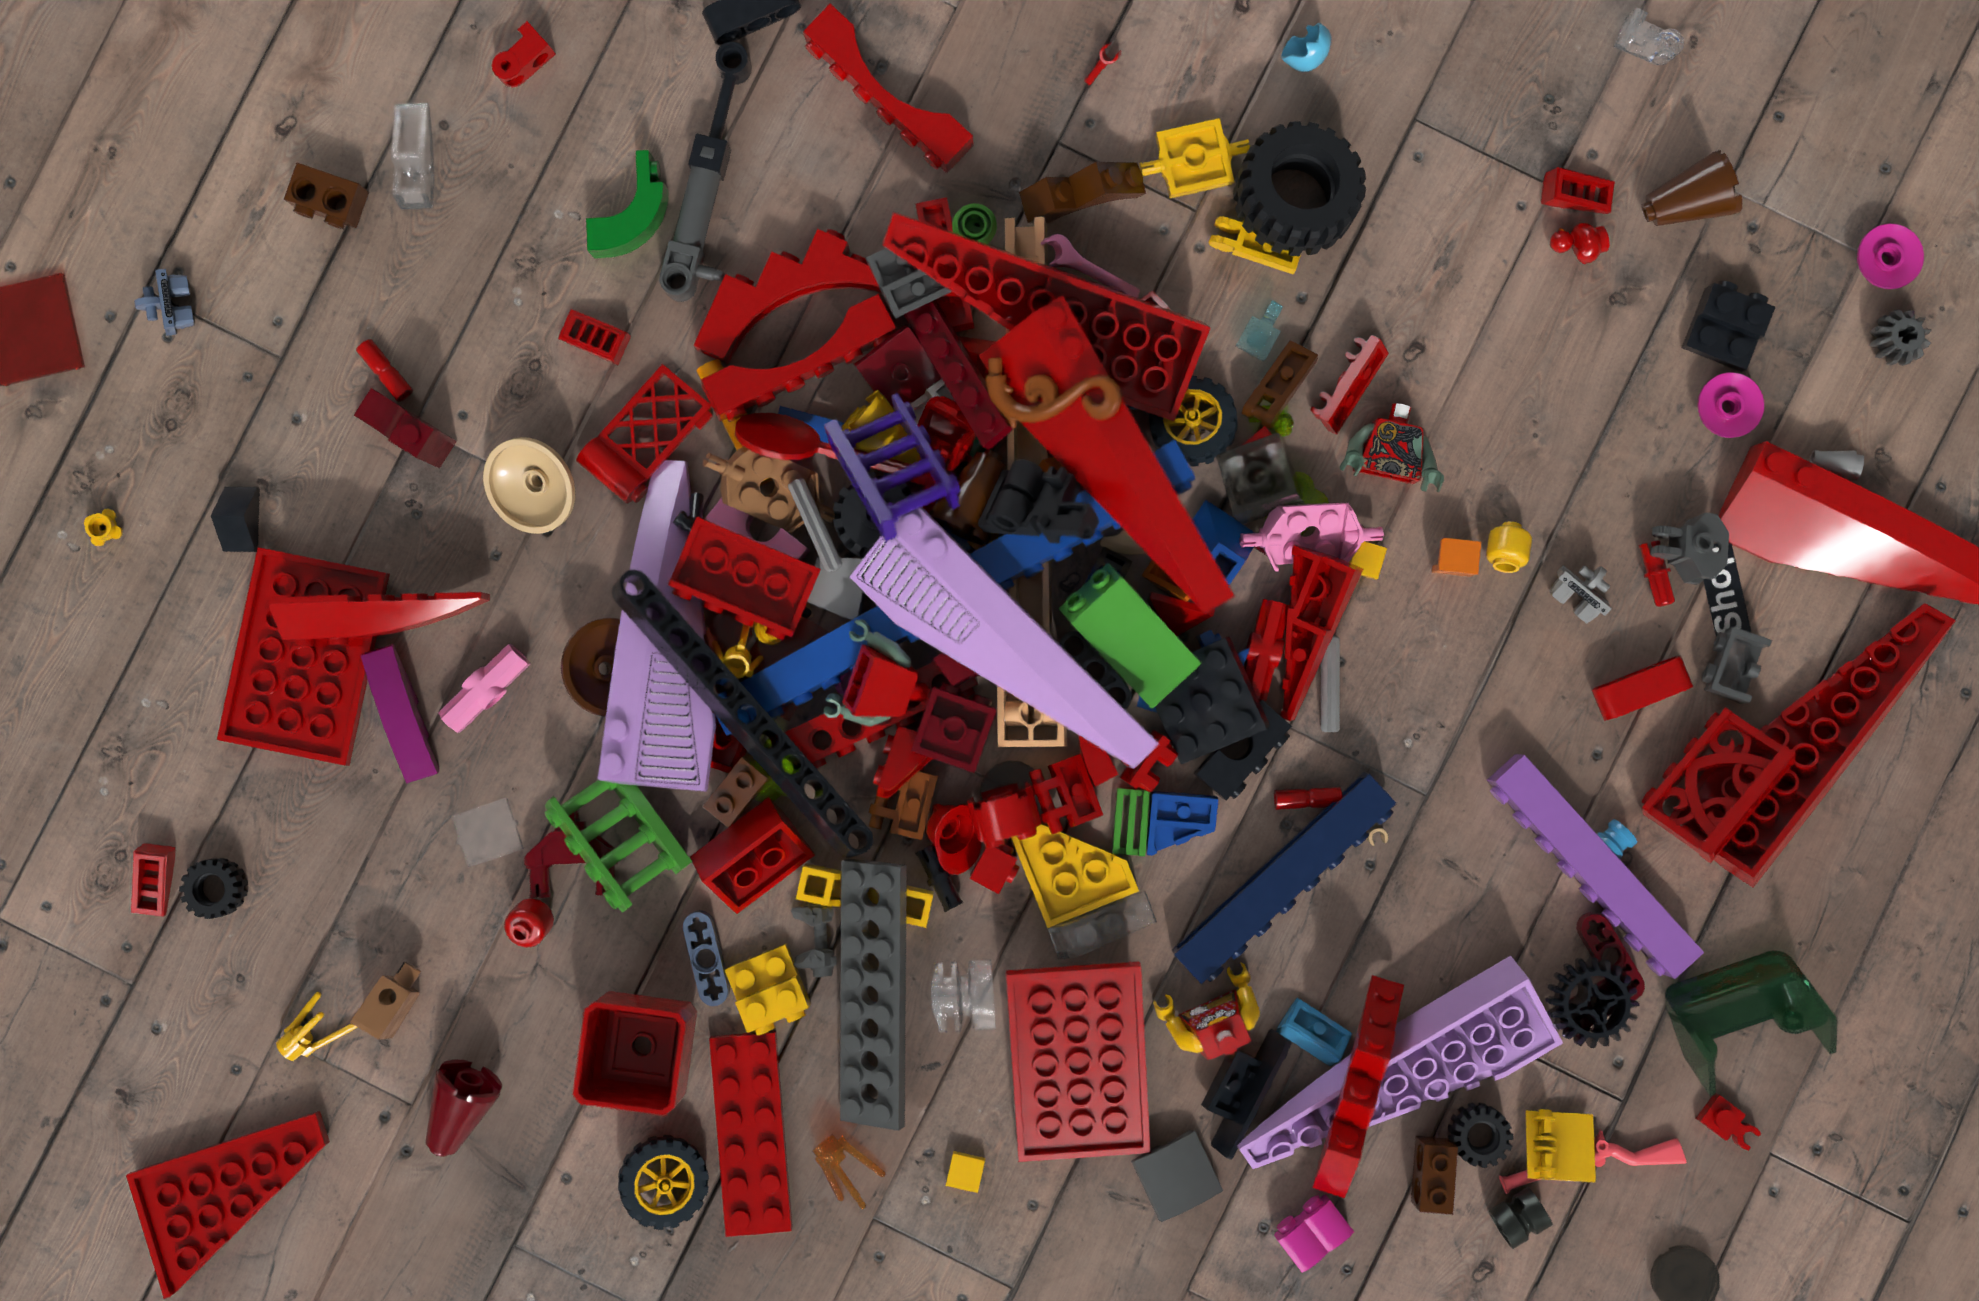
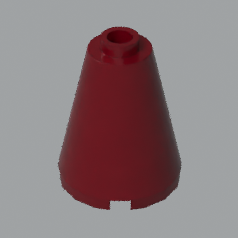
[425,1059,502,1157]

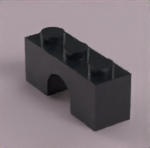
[1193,700,1292,801]

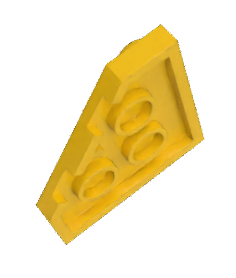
[1011,824,1139,928]

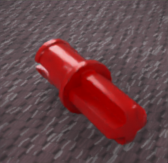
[1639,540,1675,607]

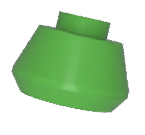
[952,203,997,244]

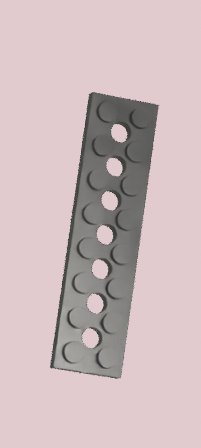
[840,858,907,1131]

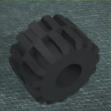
[833,472,914,559]

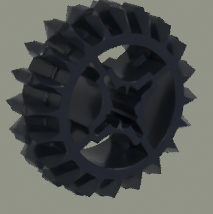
[1545,956,1640,1048]

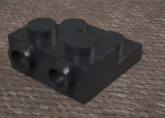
[1682,281,1775,372]

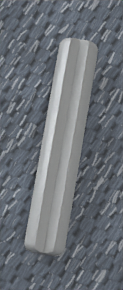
[788,478,842,572]
[1321,636,1340,732]

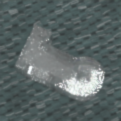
[1613,7,1684,65]

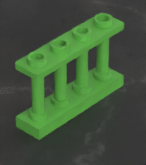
[544,780,692,913]

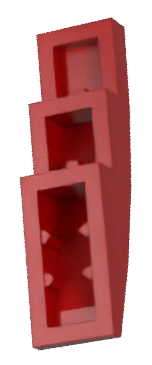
[915,197,974,332]

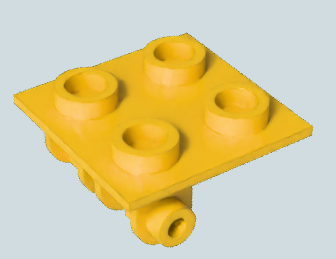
[1525,1109,1596,1183]

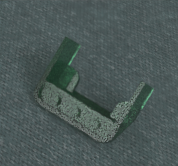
[1665,950,1838,1096]

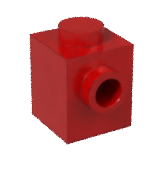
[970,843,1020,894]

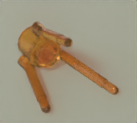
[812,1134,886,1209]

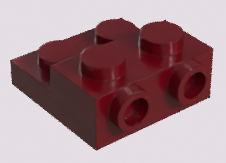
[911,683,997,773]

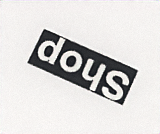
[1703,543,1752,637]

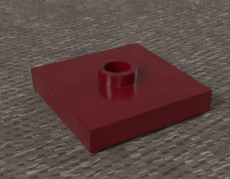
[853,324,942,409]

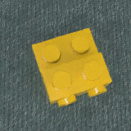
[725,943,811,1036]

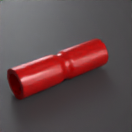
[356,339,413,402]
[1274,787,1342,810]

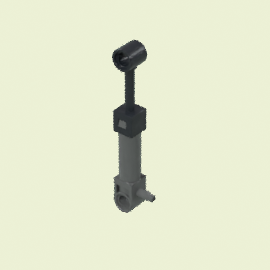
[659,42,752,302]

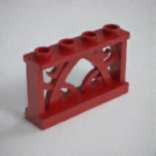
[1641,707,1796,864]

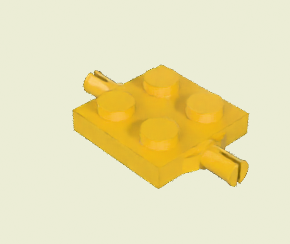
[1139,118,1250,199]

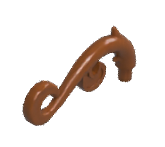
[986,358,1121,429]

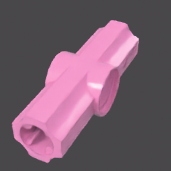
[438,644,530,733]

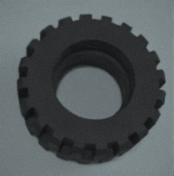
[1233,121,1366,256]

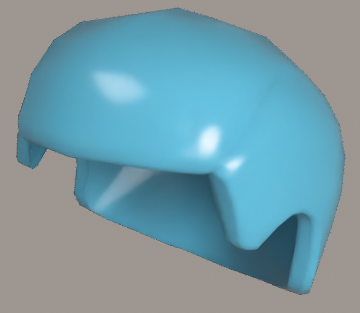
[1281,23,1332,72]

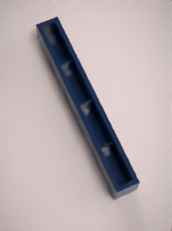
[1172,772,1397,984]

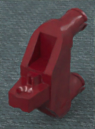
[524,809,618,898]

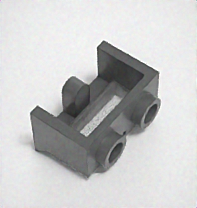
[1702,627,1772,704]

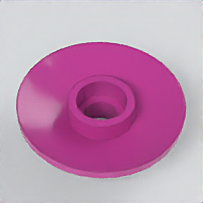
[1857,224,1924,289]
[1698,372,1764,438]

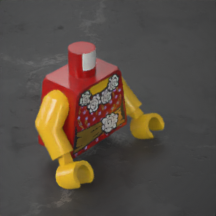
[1153,962,1260,1060]

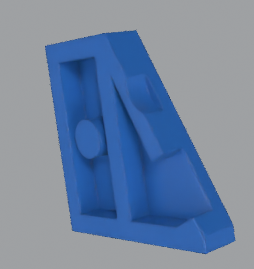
[1146,791,1219,856]

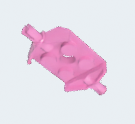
[1240,503,1384,572]

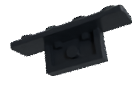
[1201,1029,1292,1160]

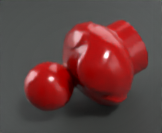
[1550,223,1610,264]

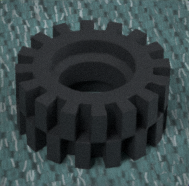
[1448,1102,1514,1168]

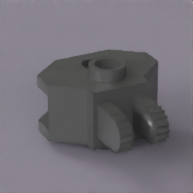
[1651,512,1729,585]

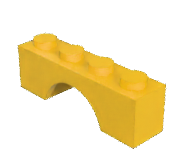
[796,863,934,928]

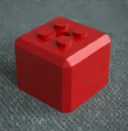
[572,991,697,1116]

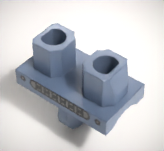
[134,269,195,336]

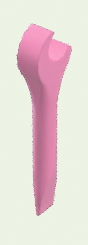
[1041,234,1140,298]

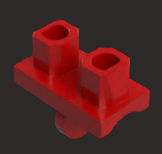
[1120,730,1178,792]

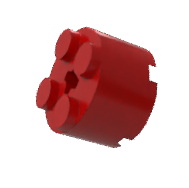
[967,782,1042,848]

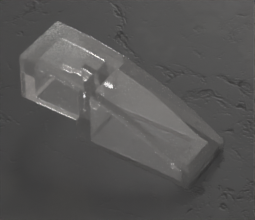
[391,103,434,209]

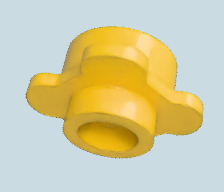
[84,509,123,546]

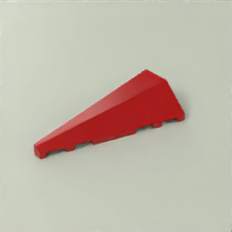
[1280,545,1364,721]

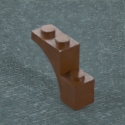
[1019,162,1146,223]

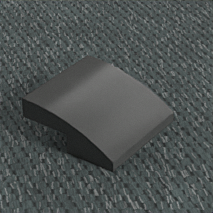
[865,248,952,318]
[1131,1130,1223,1222]

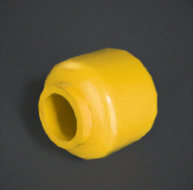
[1486,521,1532,573]

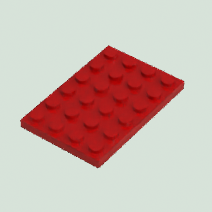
[217,547,390,766]
[1006,961,1150,1162]

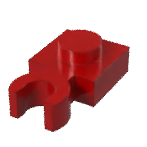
[1695,1093,1761,1151]

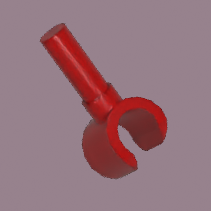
[1084,42,1121,86]

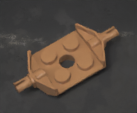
[703,446,835,533]

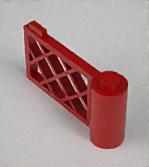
[576,364,713,504]

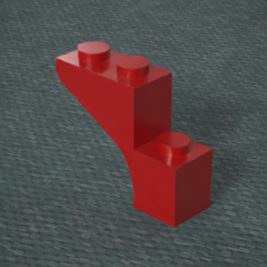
[873,726,933,798]

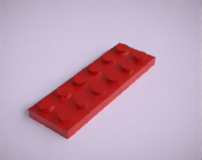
[709,1031,793,1237]

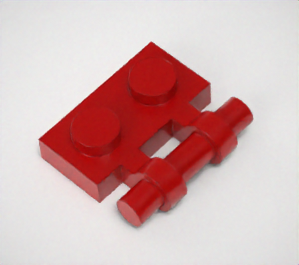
[1028,754,1103,835]

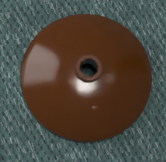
[561,618,620,717]

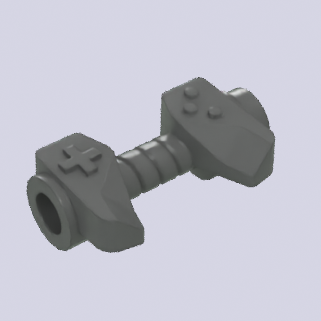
[791,903,837,977]

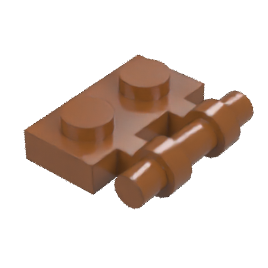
[868,763,938,840]

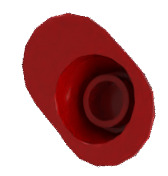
[926,804,981,875]

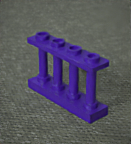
[824,393,961,542]

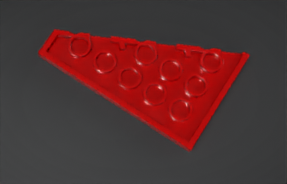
[126,1111,330,1299]

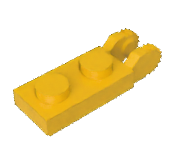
[1208,216,1301,274]

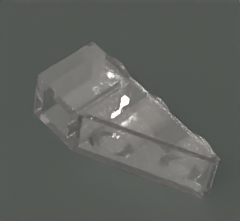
[1047,891,1157,959]

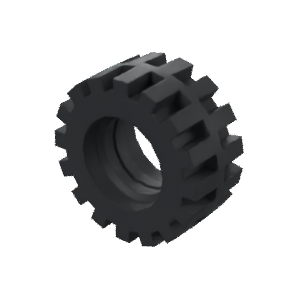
[179,858,248,919]

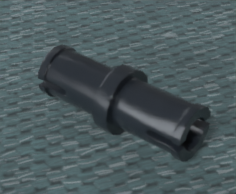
[915,844,964,912]

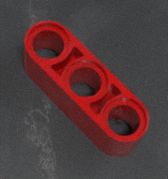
[1592,655,1693,721]

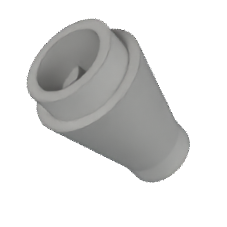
[1809,450,1864,481]

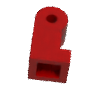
[492,21,556,88]

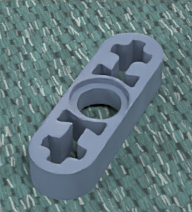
[683,910,730,1006]

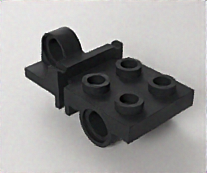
[977,459,1099,544]

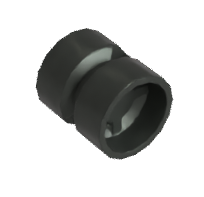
[1488,1187,1553,1249]

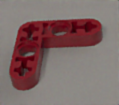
[1554,912,1645,1030]

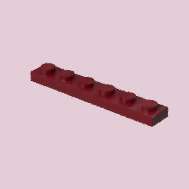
[904,299,1014,450]

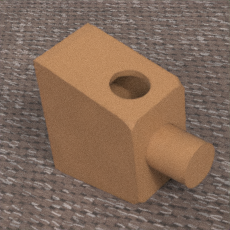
[349,962,421,1040]

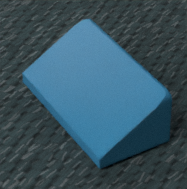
[1276,997,1353,1066]

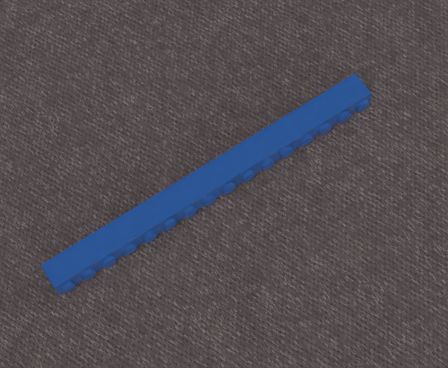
[716,440,1196,735]

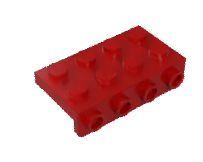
[667,517,821,640]

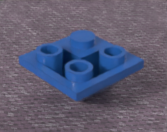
[1192,500,1255,585]

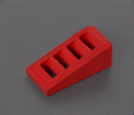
[1541,167,1615,214]
[558,309,631,366]
[131,843,176,917]

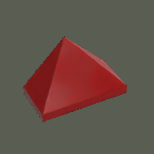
[1147,592,1215,636]

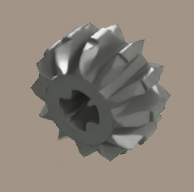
[1869,309,1932,366]

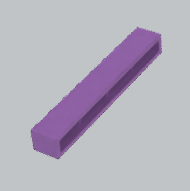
[1487,754,1704,979]

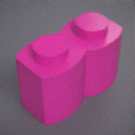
[1274,1194,1354,1273]

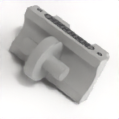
[1549,565,1612,624]

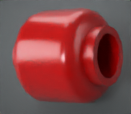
[504,898,554,948]

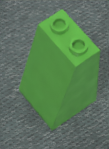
[1059,563,1201,709]

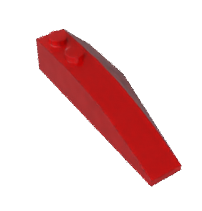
[268,592,490,647]

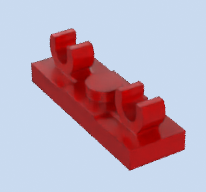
[1310,335,1389,435]

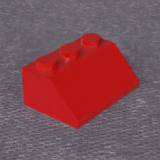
[690,797,815,914]

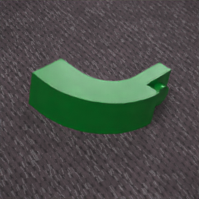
[586,150,669,259]

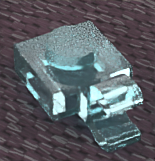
[1235,300,1284,362]

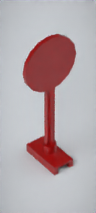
[734,413,951,514]

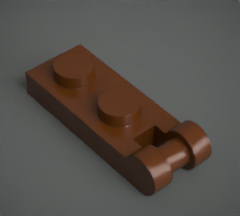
[1241,340,1318,429]

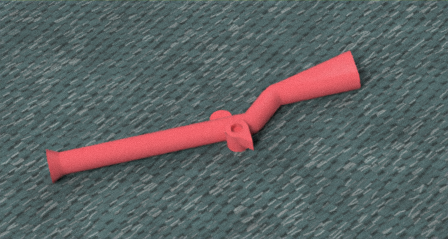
[1499,1130,1686,1194]

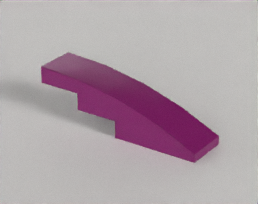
[361,644,440,784]

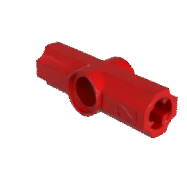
[1244,599,1290,701]

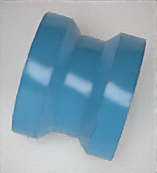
[1597,819,1637,859]

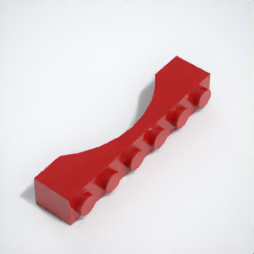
[803,3,973,173]
[701,294,897,422]

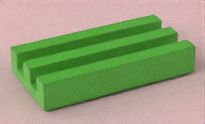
[1112,788,1150,856]

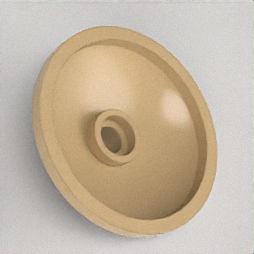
[483,437,575,534]

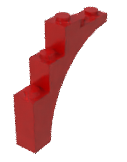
[693,229,882,365]
[1312,975,1404,1198]

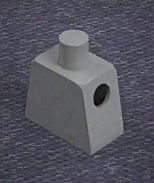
[807,557,865,620]

